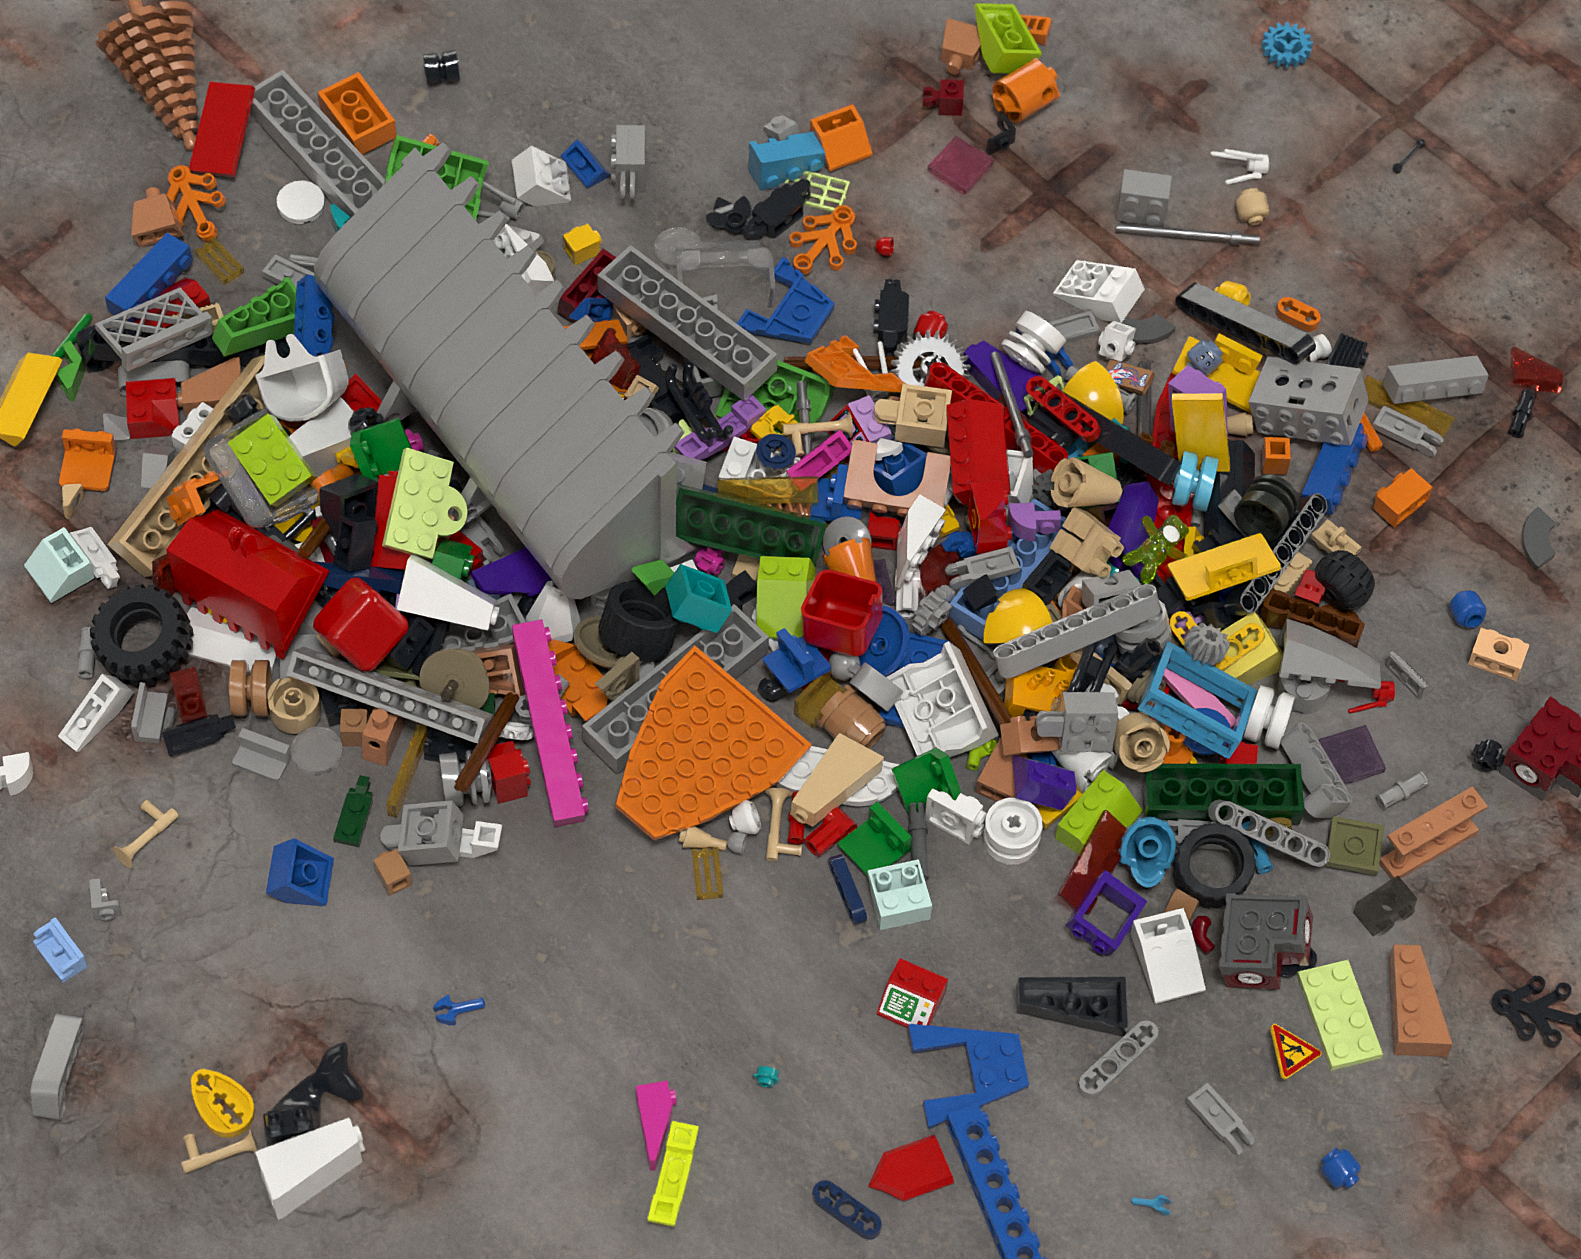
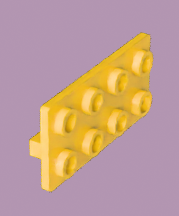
[1172,333,1263,414]
[1168,533,1281,601]

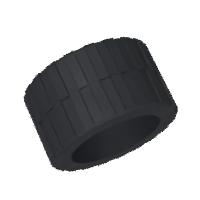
[598,581,680,661]
[1173,823,1256,909]

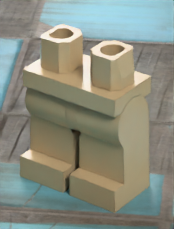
[1049,507,1124,578]

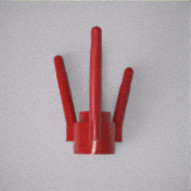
[1336,679,1395,714]

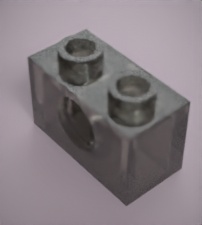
[1353,875,1418,936]

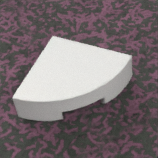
[875,438,903,461]

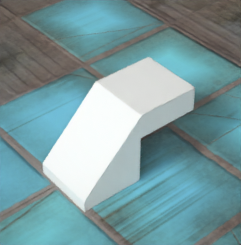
[459,821,502,858]

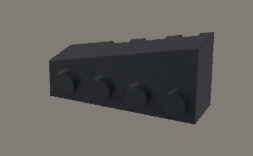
[1016,977,1128,1037]

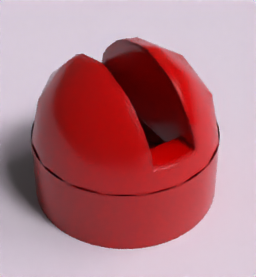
[876,237,894,256]

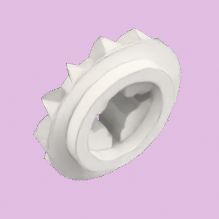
[499,722,534,740]

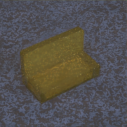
[794,670,847,729]

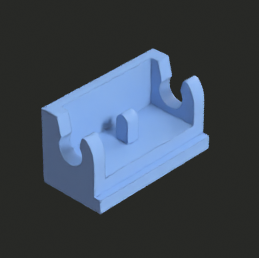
[33,917,87,983]

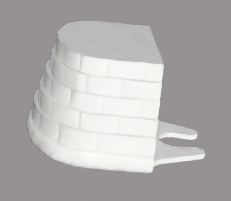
[255,334,349,422]

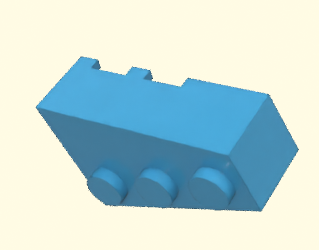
[748,132,825,191]

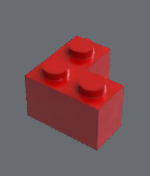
[487,740,531,804]

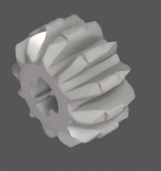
[1184,622,1230,666]

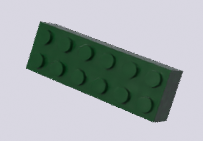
[676,484,827,567]
[1142,763,1304,824]

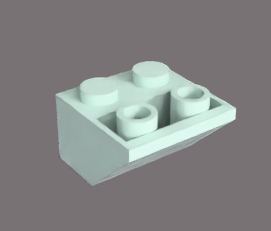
[24,527,94,603]
[868,859,932,930]

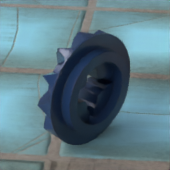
[756,434,796,471]

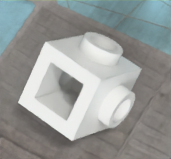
[1098,321,1136,362]

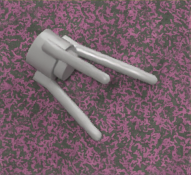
[477,182,524,222]

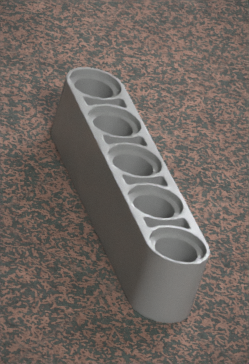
[1208,800,1330,867]

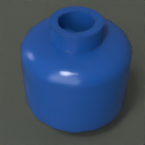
[1449,590,1487,628]
[1321,1148,1361,1189]

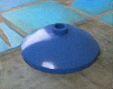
[859,605,910,677]

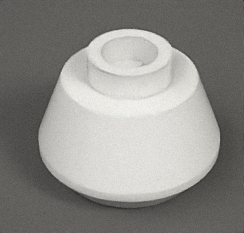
[729,800,761,834]

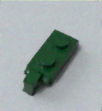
[333,775,373,847]

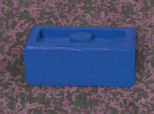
[561,139,610,189]
[569,298,614,322]

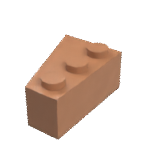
[471,643,525,697]

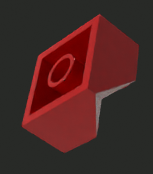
[126,378,180,439]
[967,480,1012,554]

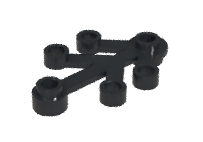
[1492,975,1581,1048]

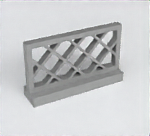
[95,288,212,371]

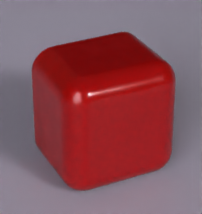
[801,570,883,657]
[313,578,409,672]

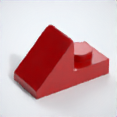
[1295,570,1325,607]

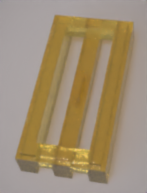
[195,237,244,285]
[692,847,723,900]

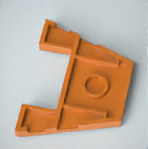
[804,335,906,393]

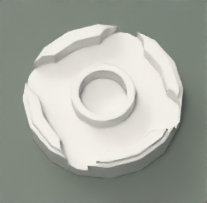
[277,180,325,224]

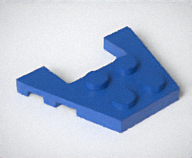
[737,257,835,344]

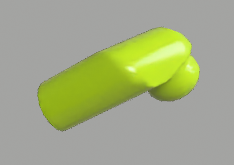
[966,739,997,771]

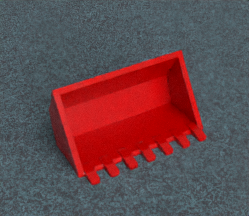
[166,510,330,660]

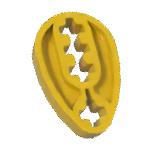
[191,1069,255,1138]

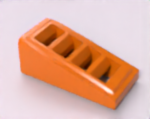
[1021,15,1052,46]

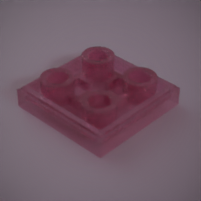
[927,136,994,195]

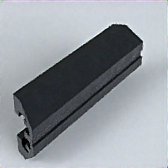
[1203,439,1255,544]

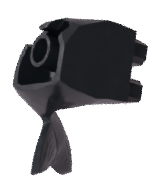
[263,1042,364,1147]

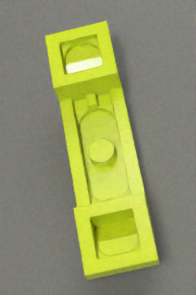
[647,1121,699,1227]

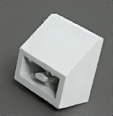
[512,146,571,207]

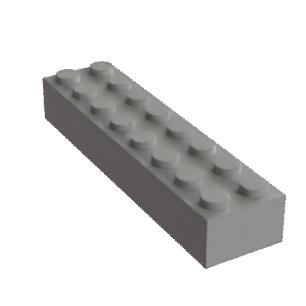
[250,70,385,218]
[597,245,777,401]
[582,605,769,774]

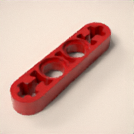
[1026,376,1101,442]

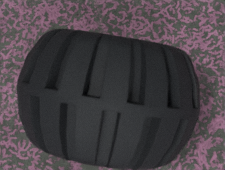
[1314,550,1375,611]

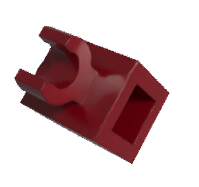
[923,79,964,116]

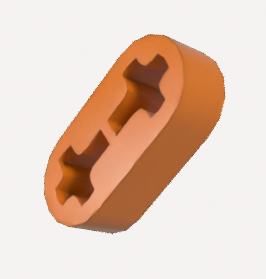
[1276,297,1321,332]

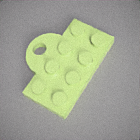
[382,448,467,560]

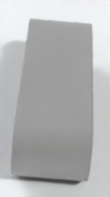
[118,361,190,396]

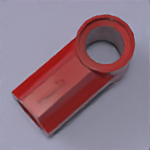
[804,807,858,857]

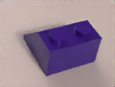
[1012,755,1076,810]

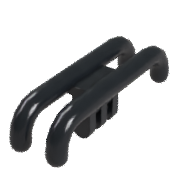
[666,362,734,442]
[1066,641,1117,692]

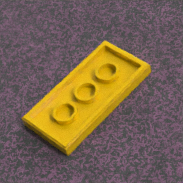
[1172,393,1230,472]

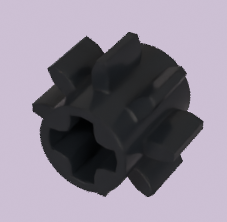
[1471,739,1506,771]

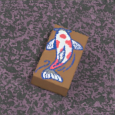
[1105,359,1155,396]

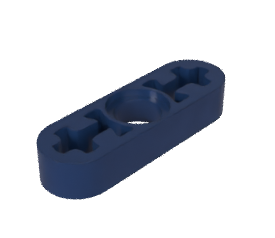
[828,854,867,925]
[813,1180,882,1240]

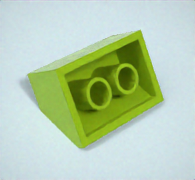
[1055,770,1143,867]

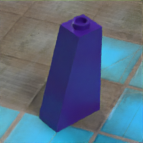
[963,340,1057,420]
[1108,481,1159,580]

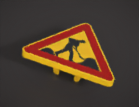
[1270,1024,1322,1080]

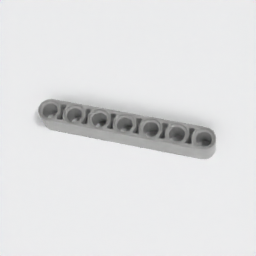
[994,584,1161,678]

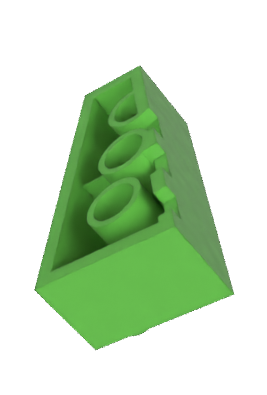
[212,277,296,356]

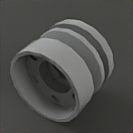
[439,751,492,807]

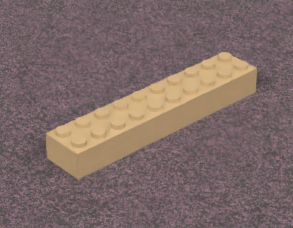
[107,355,272,577]

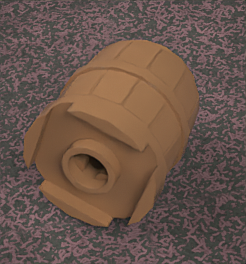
[815,684,887,749]

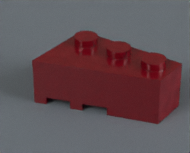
[557,248,616,323]

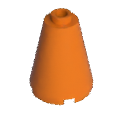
[822,538,876,582]

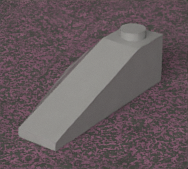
[441,594,526,651]

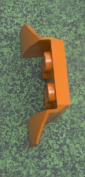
[548,639,608,722]

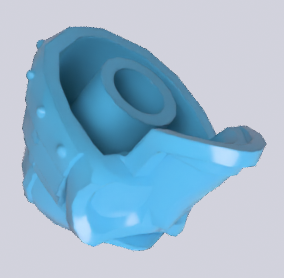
[1119,817,1177,887]

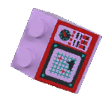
[826,395,892,466]

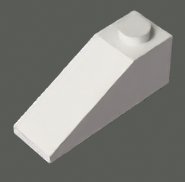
[58,674,134,752]

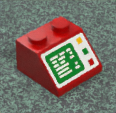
[876,958,948,1029]

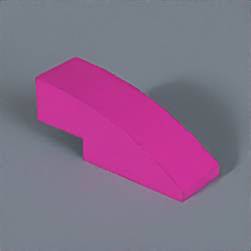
[785,430,852,492]

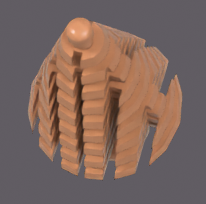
[95,0,198,151]

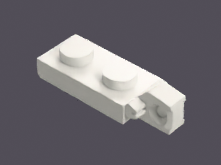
[69,527,120,589]

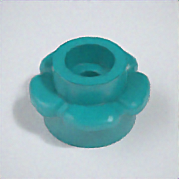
[753,1066,779,1088]

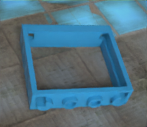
[1138,641,1257,759]

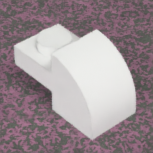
[0,752,33,796]

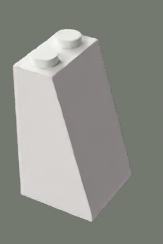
[289,397,353,477]
[397,555,500,630]
[255,1118,365,1220]

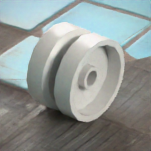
[1244,685,1295,750]
[983,798,1042,865]

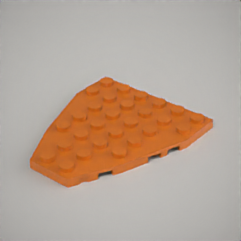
[615,645,812,841]

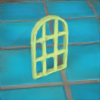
[785,171,850,212]

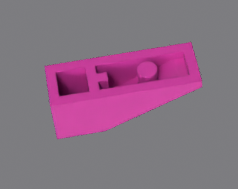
[635,1080,677,1171]

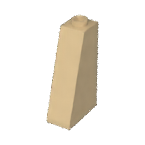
[790,733,884,827]

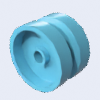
[1172,451,1219,512]

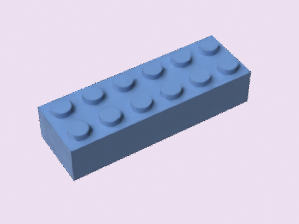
[948,499,1074,644]

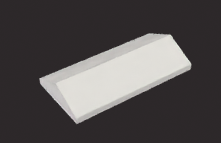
[187,607,278,675]

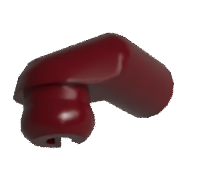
[1192,915,1216,955]

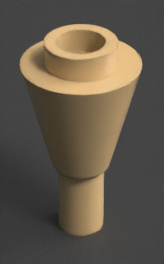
[678,826,727,851]

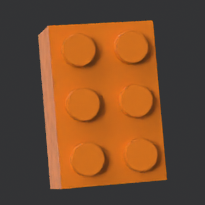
[318,72,396,154]

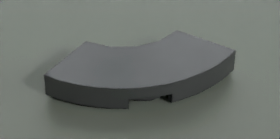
[1122,314,1176,344]
[1523,507,1555,571]

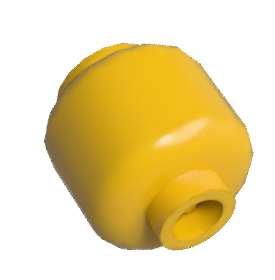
[1214,281,1251,306]

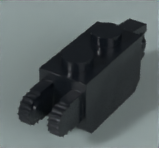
[742,178,811,242]
[873,279,909,356]

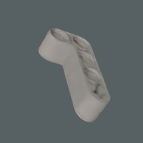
[1281,722,1352,818]
[31,1014,85,1120]

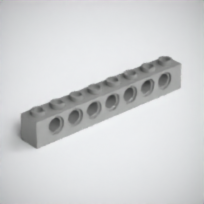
[287,646,494,743]

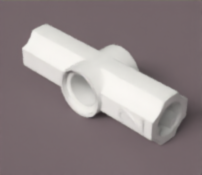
[895,564,921,619]

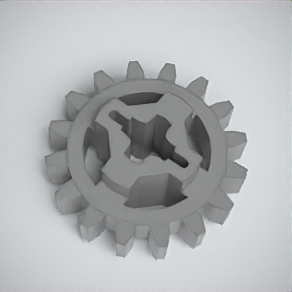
[912,585,956,636]

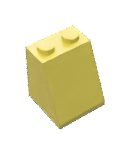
[1215,612,1283,685]

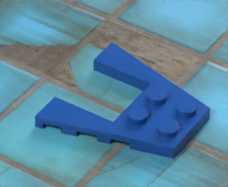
[908,1024,1029,1130]

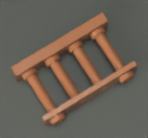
[1379,786,1488,883]

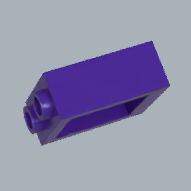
[1065,870,1147,957]

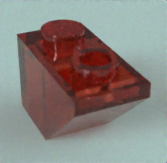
[170,667,207,723]

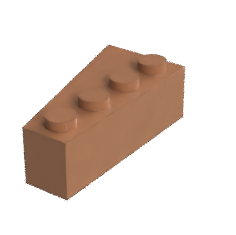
[1389,944,1452,1057]

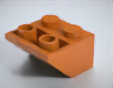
[810,104,872,172]

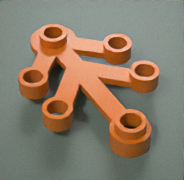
[167,165,226,242]
[789,205,857,275]

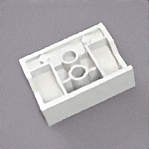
[886,641,999,757]

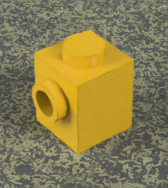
[563,223,602,266]

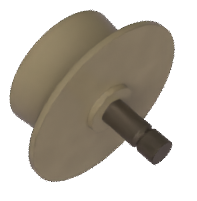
[420,648,490,709]

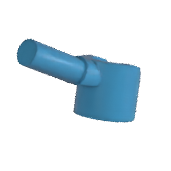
[1132,1195,1173,1216]

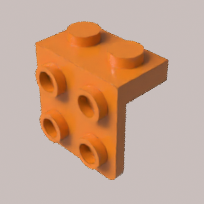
[59,429,117,491]
[166,470,229,526]

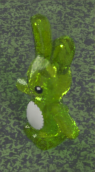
[1123,515,1189,584]

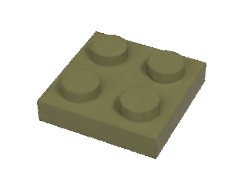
[1325,816,1384,876]

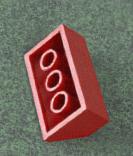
[946,399,1011,505]

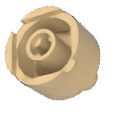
[267,676,322,735]
[1113,712,1170,772]

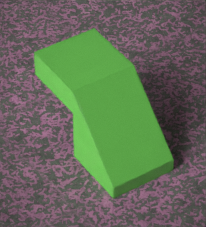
[56,341,85,402]
[631,560,674,596]

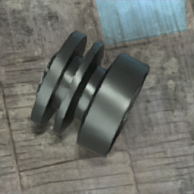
[1234,474,1299,542]

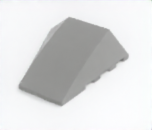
[1279,619,1381,689]

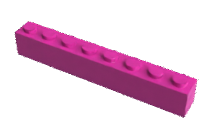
[512,619,589,827]

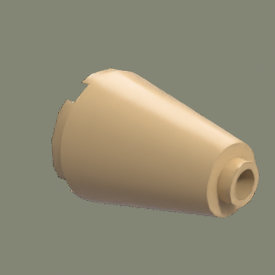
[1051,457,1122,508]

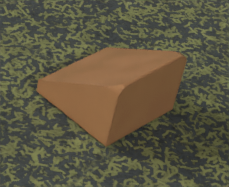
[1164,889,1200,922]

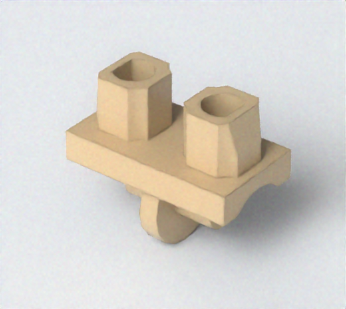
[1310,519,1361,555]

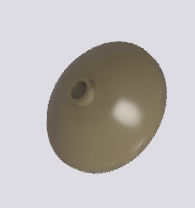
[574,616,644,669]

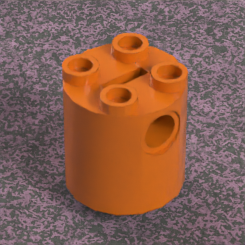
[992,58,1060,123]

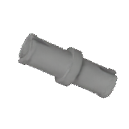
[77,627,97,679]
[1376,771,1429,810]

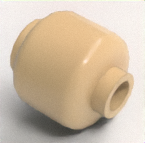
[1236,188,1269,226]

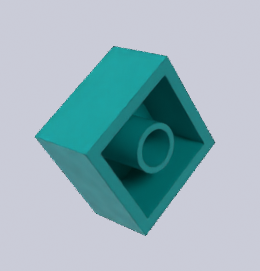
[665,564,732,633]

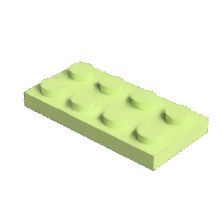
[1297,960,1383,1071]

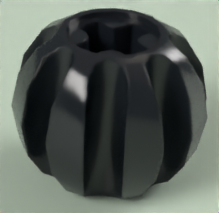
[348,407,384,436]

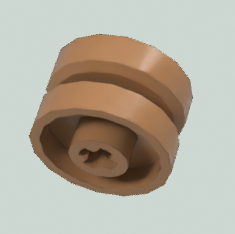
[229,660,272,716]

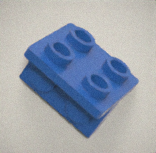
[811,464,862,521]
[763,628,831,693]

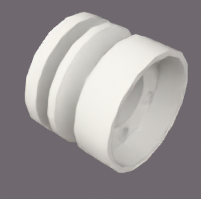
[1000,311,1066,375]

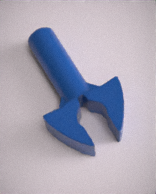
[433,995,485,1025]

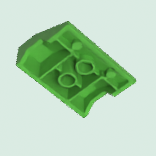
[384,135,489,220]
[715,360,836,438]

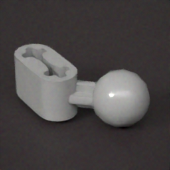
[828,652,903,712]

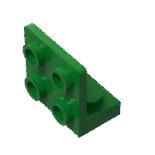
[350,418,412,482]
[892,747,962,814]
[838,802,912,877]

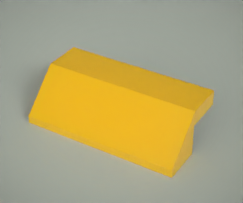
[0,353,62,447]

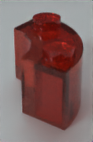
[920,543,959,600]

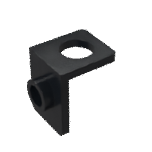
[986,111,1016,155]

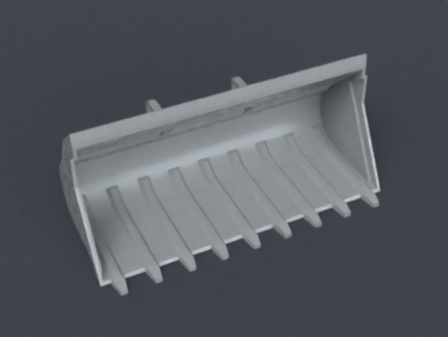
[314,143,701,599]

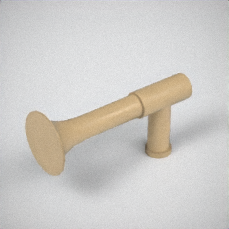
[782,412,853,457]
[765,788,802,862]
[113,800,179,868]
[182,1128,259,1173]

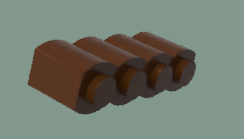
[1260,590,1365,648]

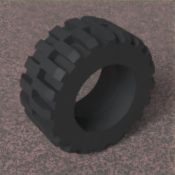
[90,584,194,686]

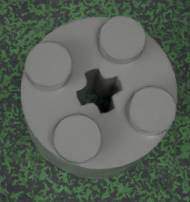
[1277,674,1331,714]

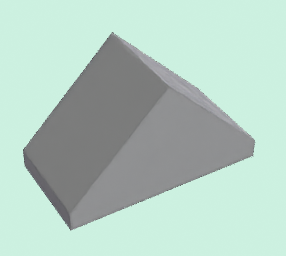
[141,445,176,490]

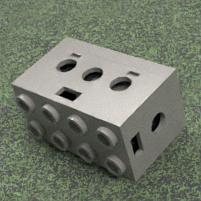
[1249,356,1369,446]

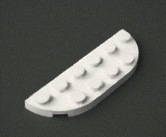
[775,746,900,806]

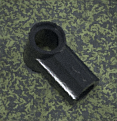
[1027,409,1079,450]
[1114,637,1163,684]

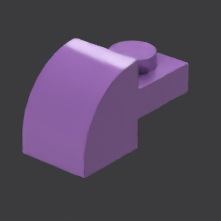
[1007,503,1061,542]

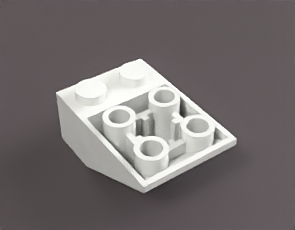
[493,224,554,294]
[1053,260,1145,323]
[716,437,801,502]
[896,495,946,588]
[1130,908,1206,1004]

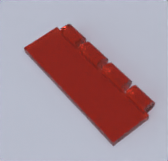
[1058,810,1127,915]

